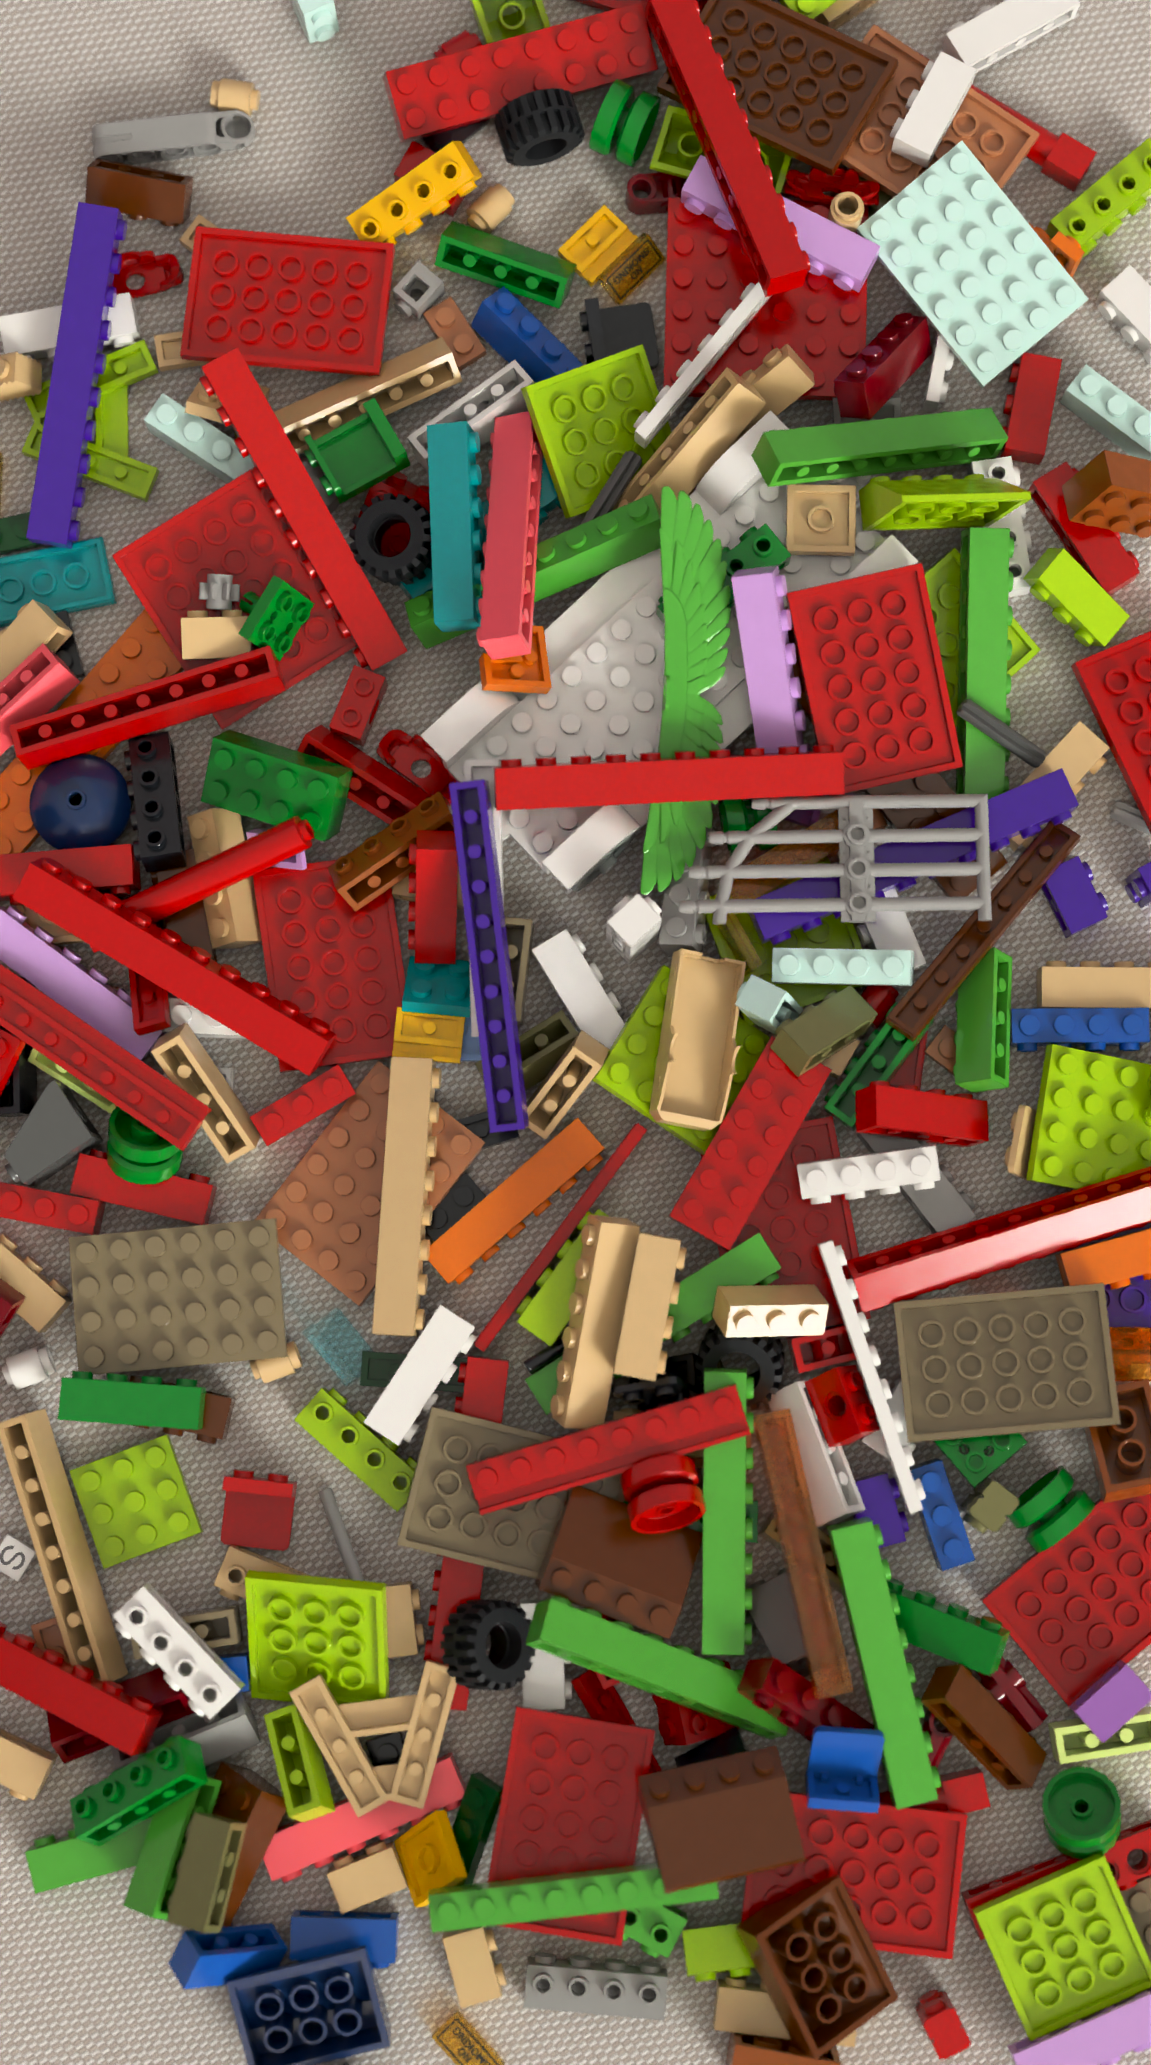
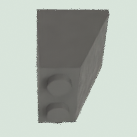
[4,1080,104,1187]
[748,1563,848,1677]

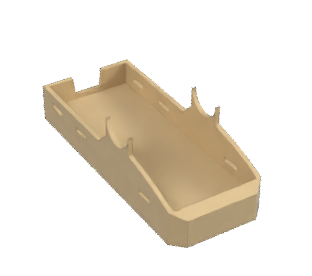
[649,948,746,1132]

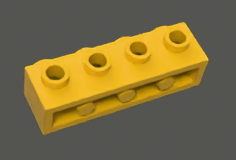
[346,141,482,246]

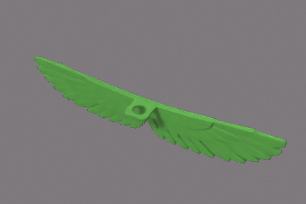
[640,486,731,895]

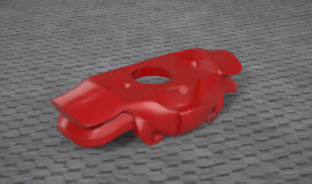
[782,167,880,206]
[112,250,184,299]
[376,729,458,805]

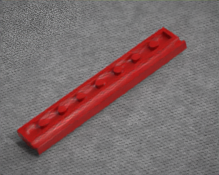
[0,964,212,1151]
[466,1383,751,1515]

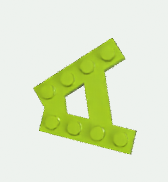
[22,339,159,502]

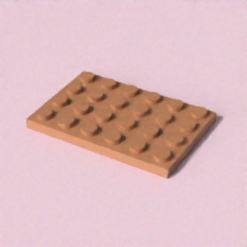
[841,24,1040,198]
[255,1061,486,1306]

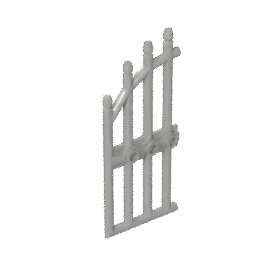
[679,794,992,925]

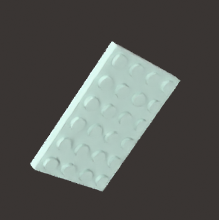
[856,140,1089,388]

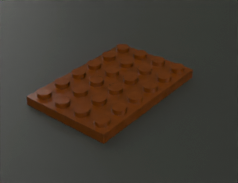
[657,0,898,176]

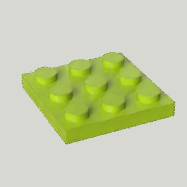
[69,1434,203,1569]

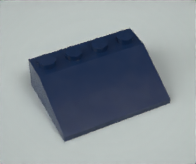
[226,1946,391,2065]

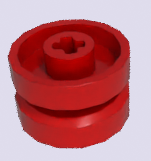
[620,1455,706,1534]

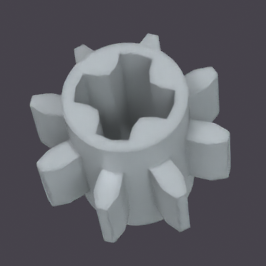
[199,574,240,610]

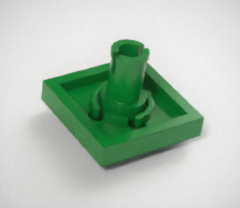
[238,575,315,661]
[933,1433,1027,1489]

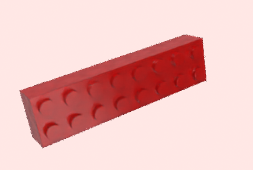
[383,2,658,143]

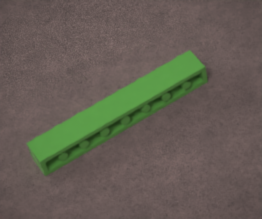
[751,408,1008,487]
[404,494,661,650]
[956,527,1014,799]
[524,1232,782,1415]
[702,1368,754,1655]
[826,1517,941,1809]
[525,1596,788,1740]
[428,1863,719,1933]

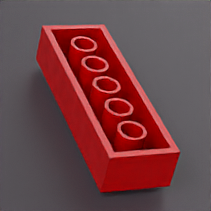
[668,1036,832,1251]

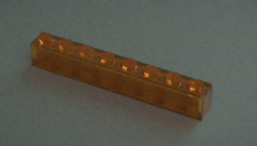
[753,1408,854,1700]

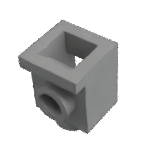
[392,260,445,320]

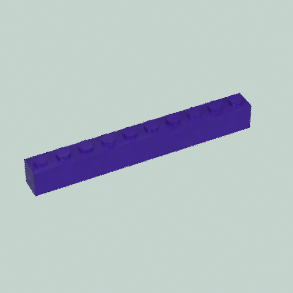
[26,202,127,549]
[748,768,1079,946]
[449,779,529,1133]

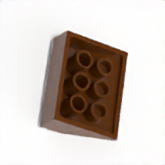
[535,1486,703,1639]
[638,1745,805,1894]
[736,1875,899,2060]

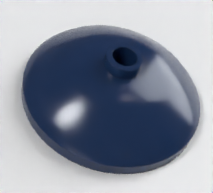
[29,754,132,850]

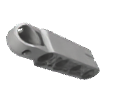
[91,110,256,165]

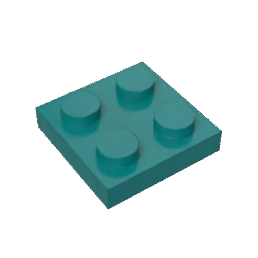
[402,956,471,1018]

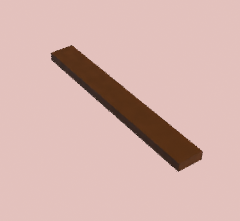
[885,821,1081,1042]

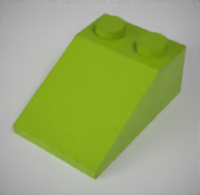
[469,0,551,44]

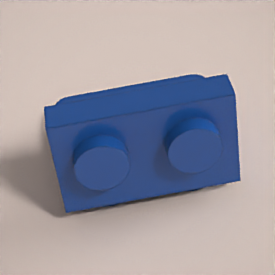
[805,1726,885,1813]

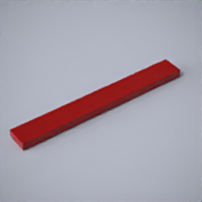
[474,1123,647,1352]

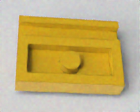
[558,205,638,288]
[392,1007,466,1064]

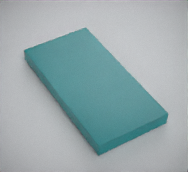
[0,537,117,628]

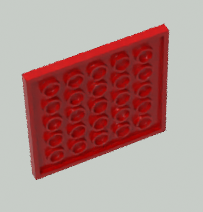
[663,197,868,401]
[111,467,393,730]

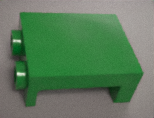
[303,397,411,504]

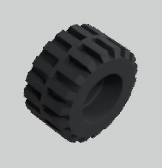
[494,88,585,166]
[349,493,432,586]
[695,1323,785,1411]
[441,1600,536,1691]

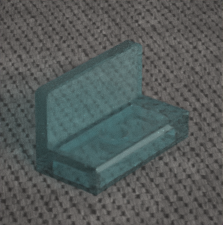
[302,1308,374,1386]

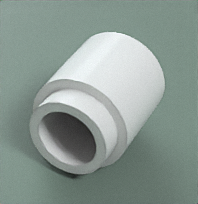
[2,1346,56,1390]

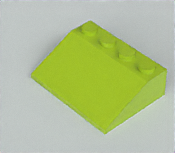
[859,474,1031,531]

